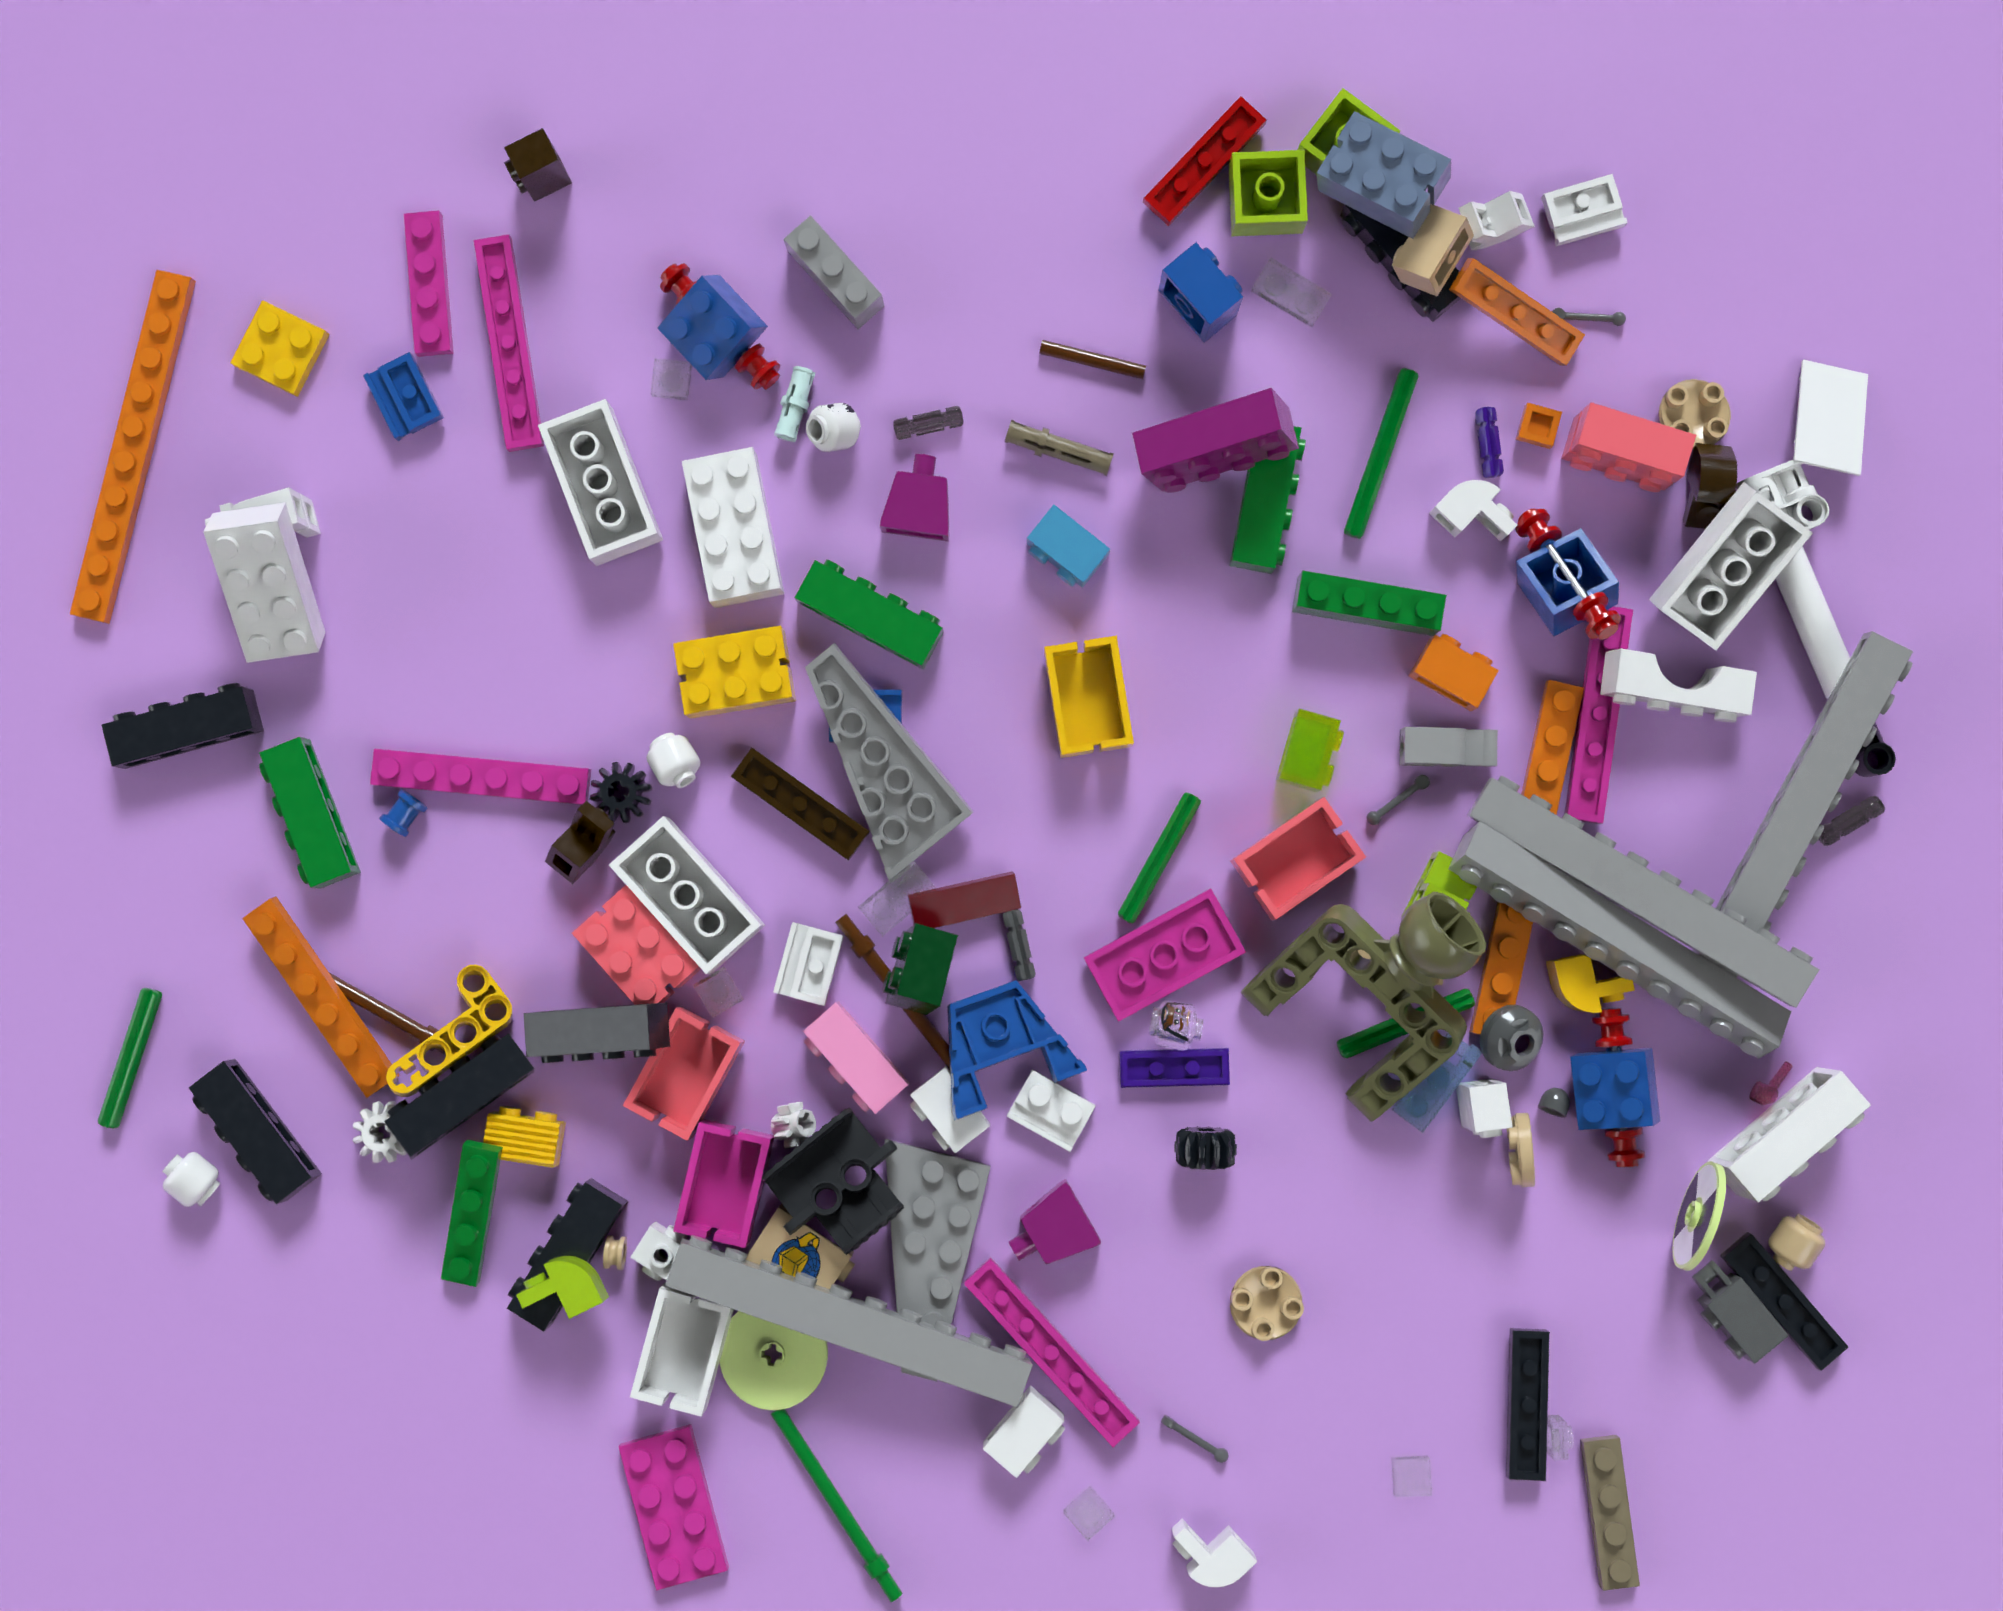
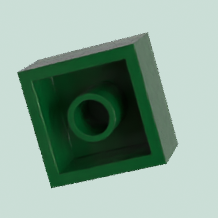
[882,923,958,1015]

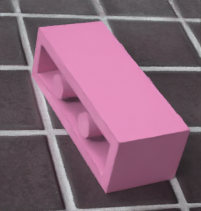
[803,1001,910,1114]

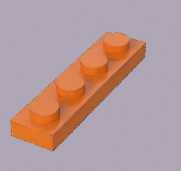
[1449,258,1585,366]

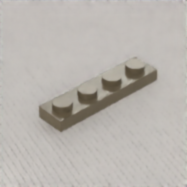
[1580,1435,1640,1591]

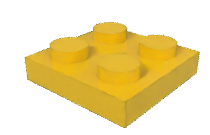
[230,300,330,397]

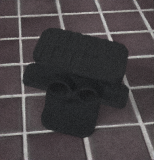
[762,1108,904,1255]

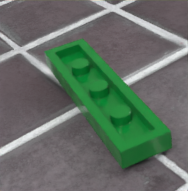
[441,1139,503,1287]

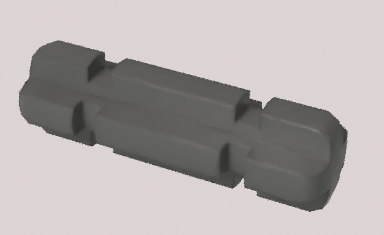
[1003,909,1036,981]

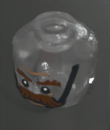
[1149,1000,1203,1051]

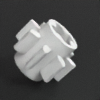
[771,1102,816,1148]

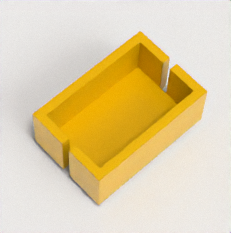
[673,625,796,719]
[1044,635,1134,758]

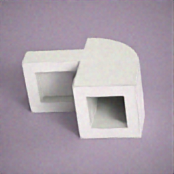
[1458,191,1535,250]
[1429,480,1517,541]
[1172,1518,1257,1587]

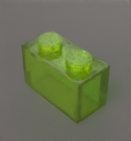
[1275,708,1344,792]

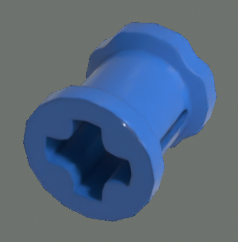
[379,789,428,837]

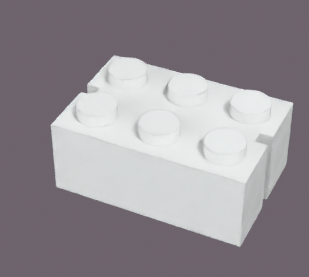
[630,1282,734,1417]

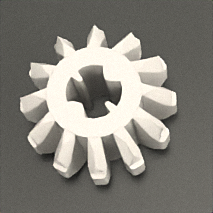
[353,1101,407,1163]

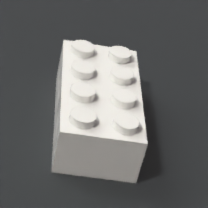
[538,399,663,566]
[682,447,785,608]
[1649,482,1813,650]
[203,503,326,663]
[609,816,765,974]
[1707,1067,1871,1202]

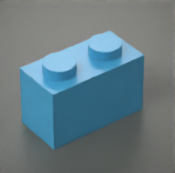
[1027,504,1110,588]

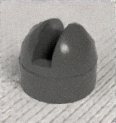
[1538,1088,1570,1118]

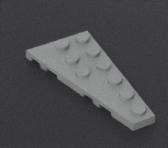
[805,643,973,880]
[885,1139,991,1381]

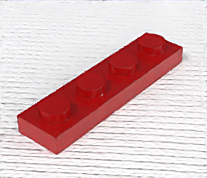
[1143,96,1267,226]

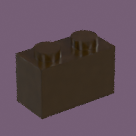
[504,128,572,202]

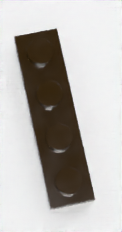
[731,747,870,861]

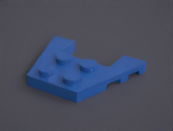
[947,980,1087,1121]

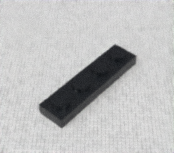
[1720,1232,1848,1371]
[1506,1328,1550,1481]

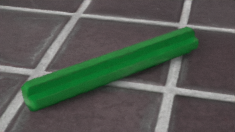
[1118,792,1201,924]
[97,988,162,1129]
[1337,989,1475,1059]

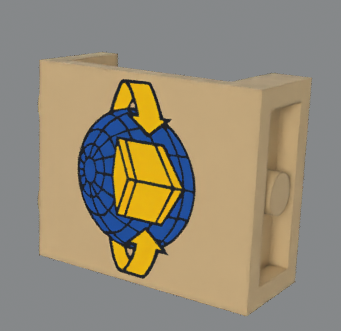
[746,1204,855,1289]

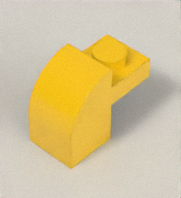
[1546,954,1635,1013]

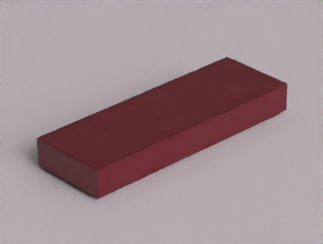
[907,871,1021,928]

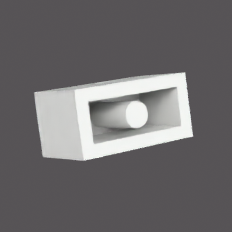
[910,1066,990,1153]
[1455,1079,1513,1138]
[983,1385,1065,1478]

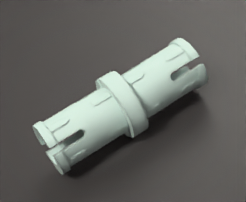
[774,366,816,442]

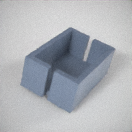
[1316,111,1451,239]

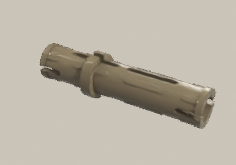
[1005,420,1114,476]

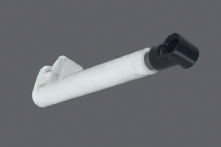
[1736,460,1896,777]

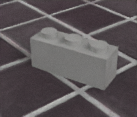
[784,215,884,329]

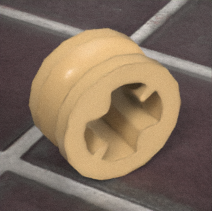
[603,1235,627,1270]

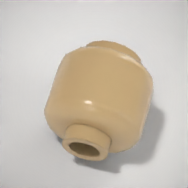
[1768,1214,1825,1271]

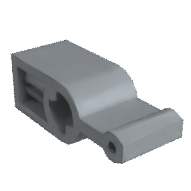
[1399,727,1498,767]

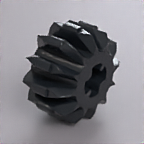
[590,762,652,823]
[1174,1126,1237,1170]

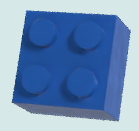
[1158,242,1243,343]

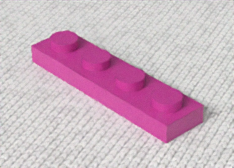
[404,210,454,357]

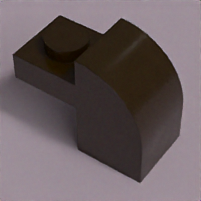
[1683,443,1737,529]
[545,801,616,884]

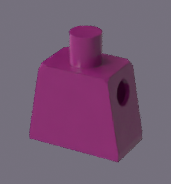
[880,454,950,542]
[1008,1179,1101,1264]

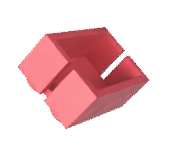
[1561,402,1696,492]
[1230,797,1366,920]
[572,885,701,1005]
[623,1007,745,1141]

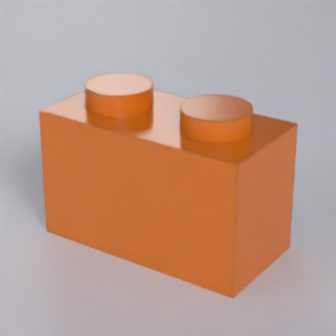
[1408,634,1499,711]

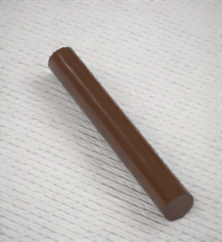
[1039,340,1146,379]

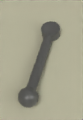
[1552,308,1626,326]
[1367,775,1430,825]
[1161,1415,1229,1463]

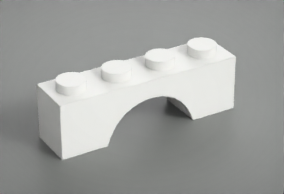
[1600,648,1757,722]

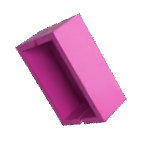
[673,1119,774,1248]

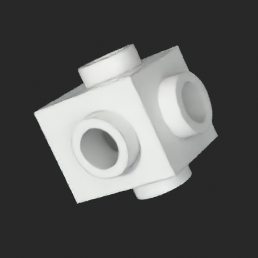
[630,1222,688,1281]

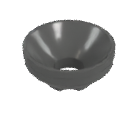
[1480,1005,1544,1071]

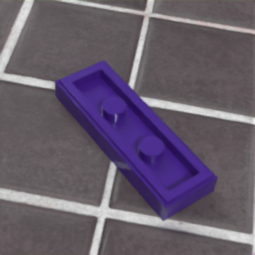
[1119,1048,1230,1088]

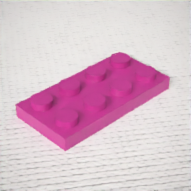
[1083,888,1246,1022]
[619,1424,729,1591]

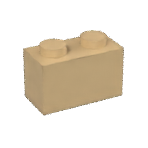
[1392,204,1474,296]

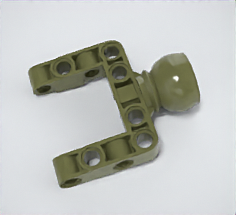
[1241,892,1486,1122]

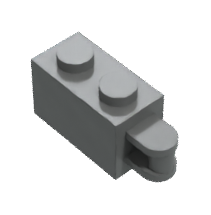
[1692,1260,1789,1364]

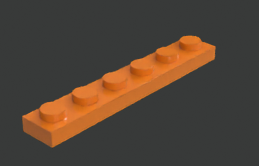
[242,896,400,1098]

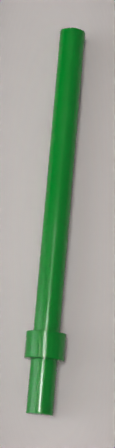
[771,1409,903,1602]

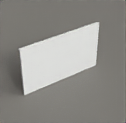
[1793,359,1868,476]

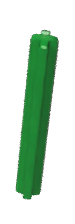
[1344,368,1419,539]

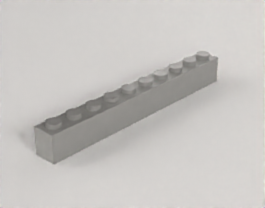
[1693,631,1913,978]
[1467,775,1820,1008]
[1448,821,1791,1059]
[665,1235,1033,1408]

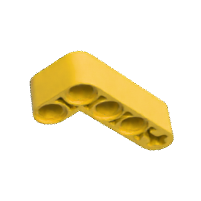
[386,965,513,1097]

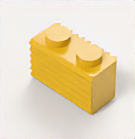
[483,1106,566,1168]

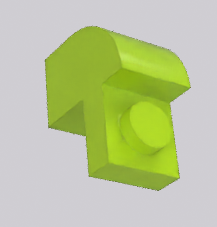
[516,1256,609,1319]

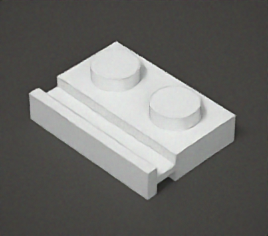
[1541,174,1628,247]
[773,922,844,1006]
[1007,1069,1096,1152]

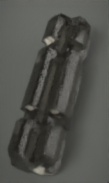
[893,406,964,440]
[1819,796,1885,846]

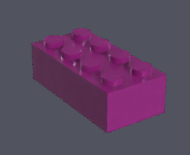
[1132,388,1299,493]

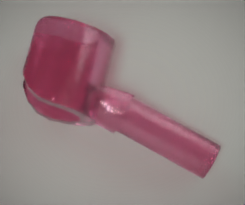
[1749,1061,1793,1105]

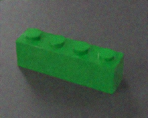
[1229,426,1306,574]
[794,559,944,670]
[1292,571,1447,636]
[259,737,361,889]

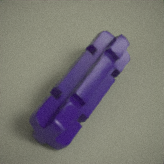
[1475,407,1504,478]

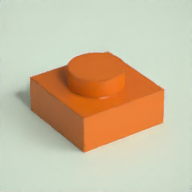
[1515,402,1562,449]

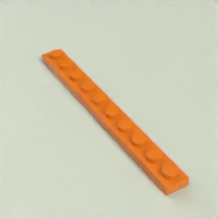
[70,269,196,624]
[1469,680,1584,1034]

